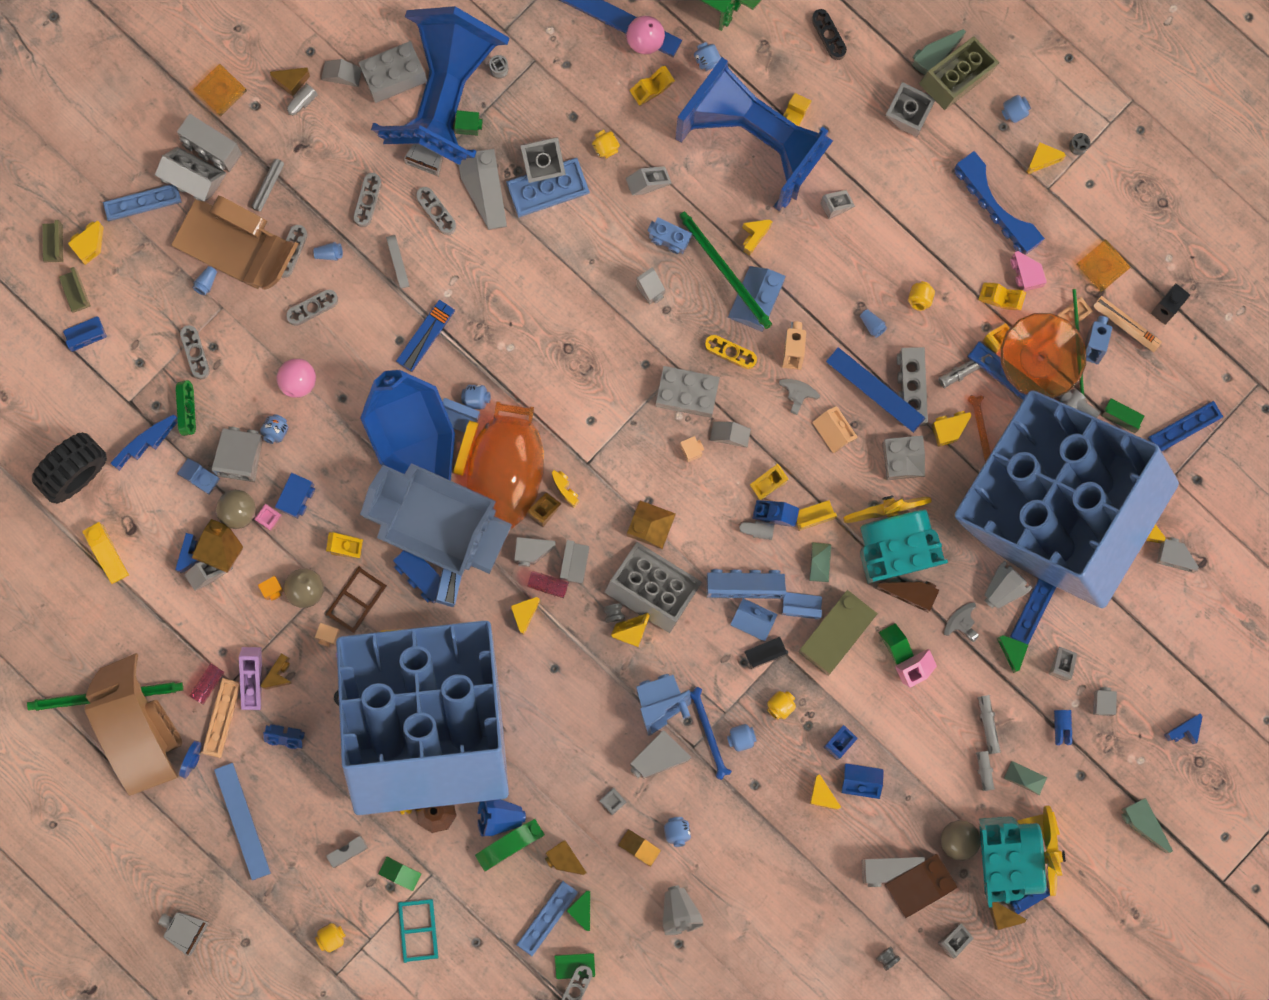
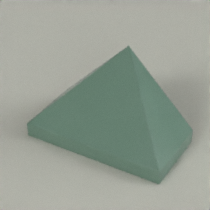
[809,542,831,582]
[1004,761,1047,795]

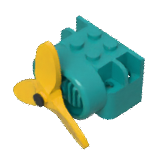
[843,495,948,584]
[979,805,1066,907]

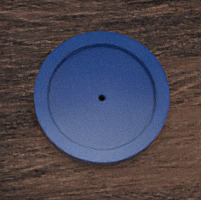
[179,740,202,779]

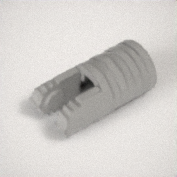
[287,83,318,116]
[739,520,774,540]

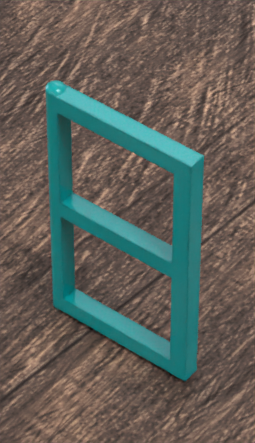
[398,899,439,963]

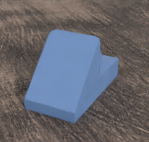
[177,458,220,495]

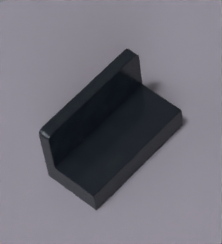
[744,637,788,669]

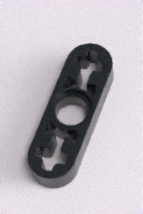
[812,9,847,60]

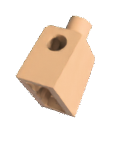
[782,321,806,370]

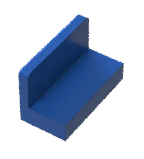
[63,316,107,352]
[841,764,884,799]

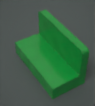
[1101,398,1145,433]
[555,953,595,979]

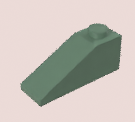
[912,29,966,75]
[1121,798,1173,853]

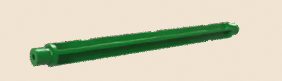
[679,211,772,329]
[27,682,184,711]

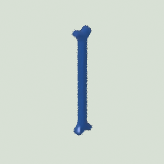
[690,687,732,780]

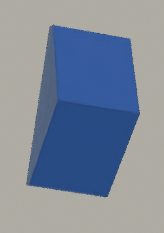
[824,725,858,760]

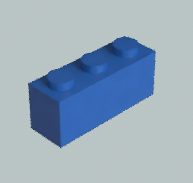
[393,550,441,604]

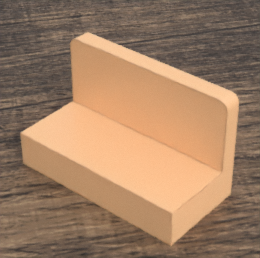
[813,406,858,453]

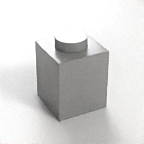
[1093,687,1117,716]

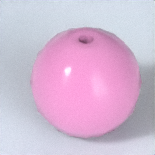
[626,16,665,54]
[277,359,316,398]

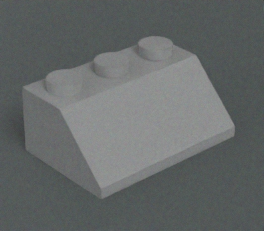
[155,147,226,202]

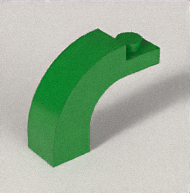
[475,819,545,872]

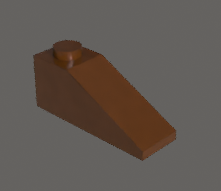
[876,581,939,613]

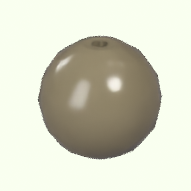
[216,489,256,529]
[284,569,324,608]
[941,820,981,861]

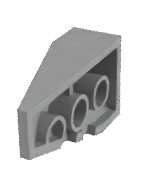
[458,149,507,230]

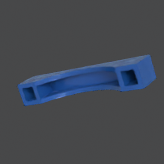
[954,151,1045,255]

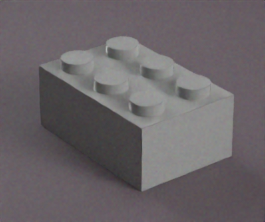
[358,41,427,103]
[177,113,242,172]
[656,366,720,418]

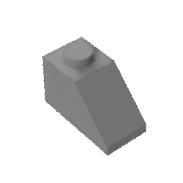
[626,166,672,195]
[636,267,665,305]
[515,537,556,567]
[1157,537,1199,573]
[185,562,233,591]

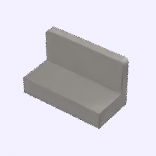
[560,540,589,584]

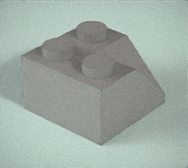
[885,82,935,137]
[882,435,925,480]

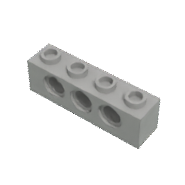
[897,347,928,426]

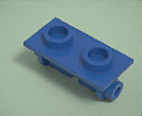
[263,724,305,749]
[1010,885,1050,914]

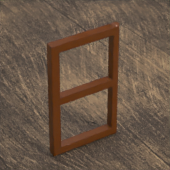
[325,566,387,633]

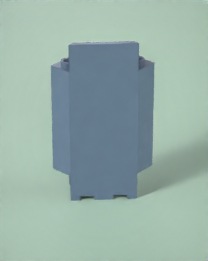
[360,463,512,576]

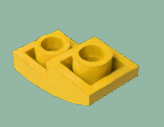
[552,470,579,508]

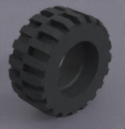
[32,432,107,504]

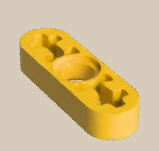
[705,335,757,369]
[453,420,479,476]

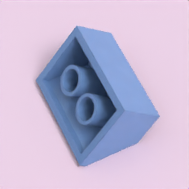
[728,266,786,332]

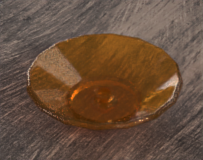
[1000,313,1086,398]

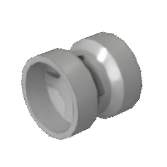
[489,55,509,79]

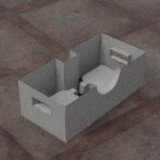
[326,836,368,868]

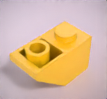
[68,220,104,265]
[932,411,972,447]

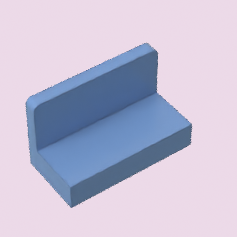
[443,398,481,433]
[782,592,822,620]
[731,598,778,641]

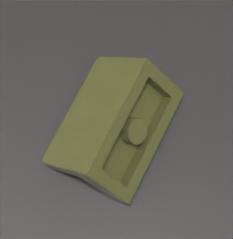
[42,220,63,263]
[59,267,91,313]

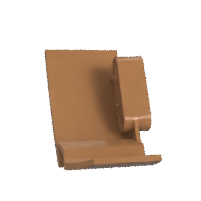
[171,195,299,290]
[85,653,182,796]

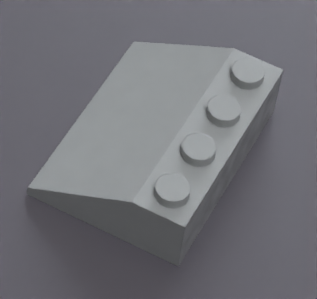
[604,542,702,633]

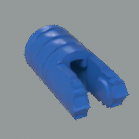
[1054,710,1073,745]

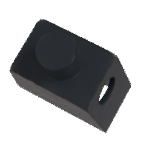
[1151,283,1190,325]

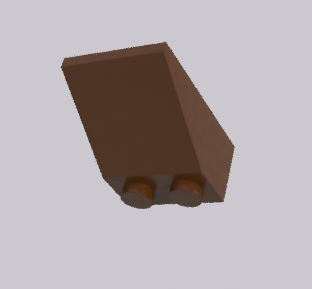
[885,854,958,918]

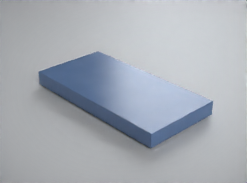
[506,158,590,218]

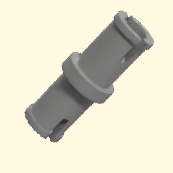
[976,751,995,791]

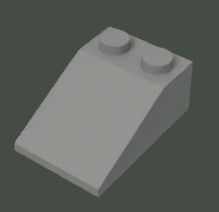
[862,857,925,887]

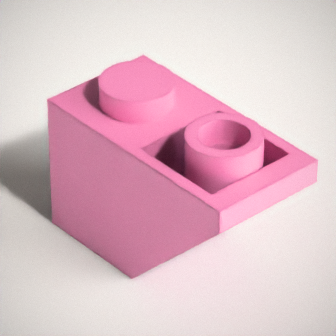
[1010,251,1047,292]
[895,649,937,687]

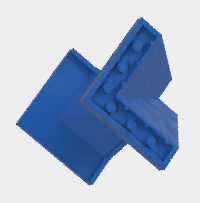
[371,6,509,165]
[675,57,833,211]

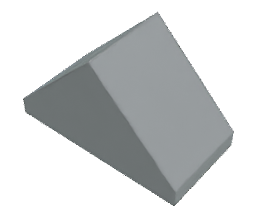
[321,59,361,87]
[820,190,855,219]
[710,422,751,448]
[1049,646,1077,681]
[938,924,974,959]

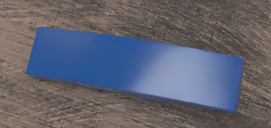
[110,415,178,471]

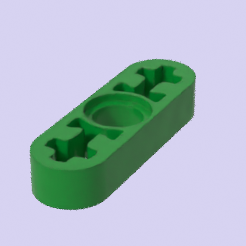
[176,380,196,436]

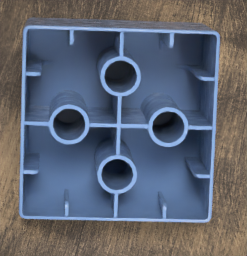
[955,390,1179,608]
[336,621,509,815]

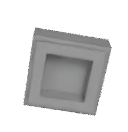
[600,788,627,815]

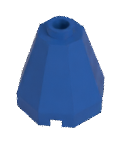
[478,799,526,836]

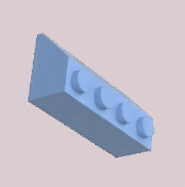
[707,569,786,599]

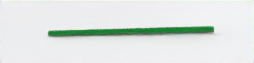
[1072,289,1084,395]

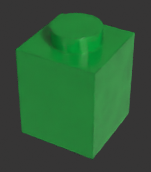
[455,110,483,136]

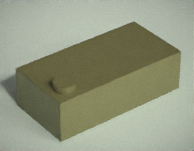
[919,36,1000,110]
[798,590,878,676]

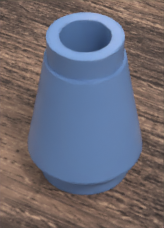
[313,242,343,261]
[192,266,217,296]
[860,309,887,338]

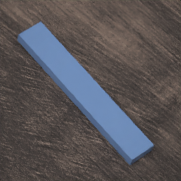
[214,763,271,880]

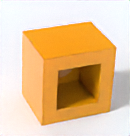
[258,576,284,601]

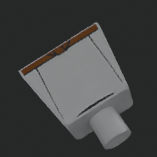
[404,144,443,177]
[158,912,209,956]

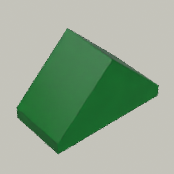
[878,623,914,665]
[997,635,1029,673]
[378,856,422,891]
[567,891,590,931]

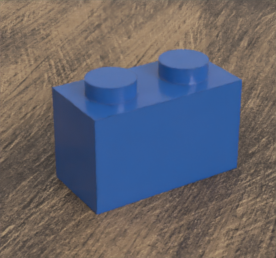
[275,472,315,519]

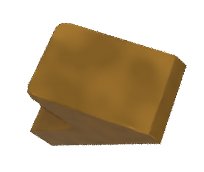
[261,653,292,690]

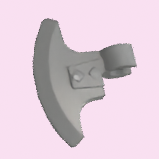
[779,379,820,415]
[944,602,979,642]

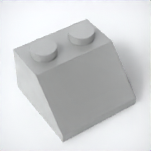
[521,137,566,183]

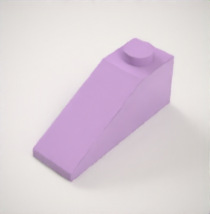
[239,647,262,710]

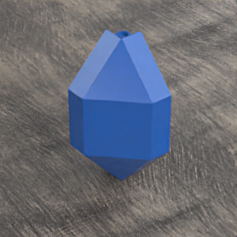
[360,370,455,481]

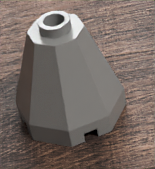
[984,560,1032,609]
[663,885,703,935]

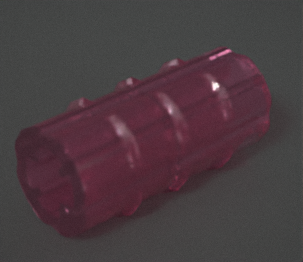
[527,571,569,599]
[189,663,224,705]

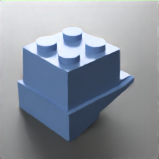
[636,674,691,736]

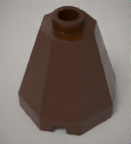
[415,805,457,833]

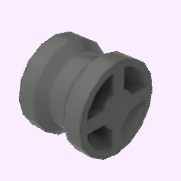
[1069,133,1090,155]
[603,603,625,623]
[876,946,901,971]

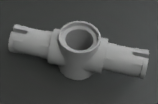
[1046,381,1101,418]

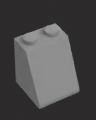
[212,427,263,482]
[630,730,691,779]

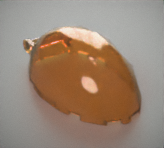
[467,401,544,530]

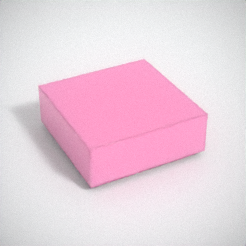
[254,504,282,531]

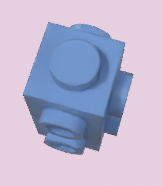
[648,217,692,254]

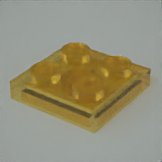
[193,64,247,117]
[1076,239,1131,293]

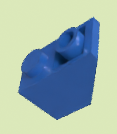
[752,500,799,527]

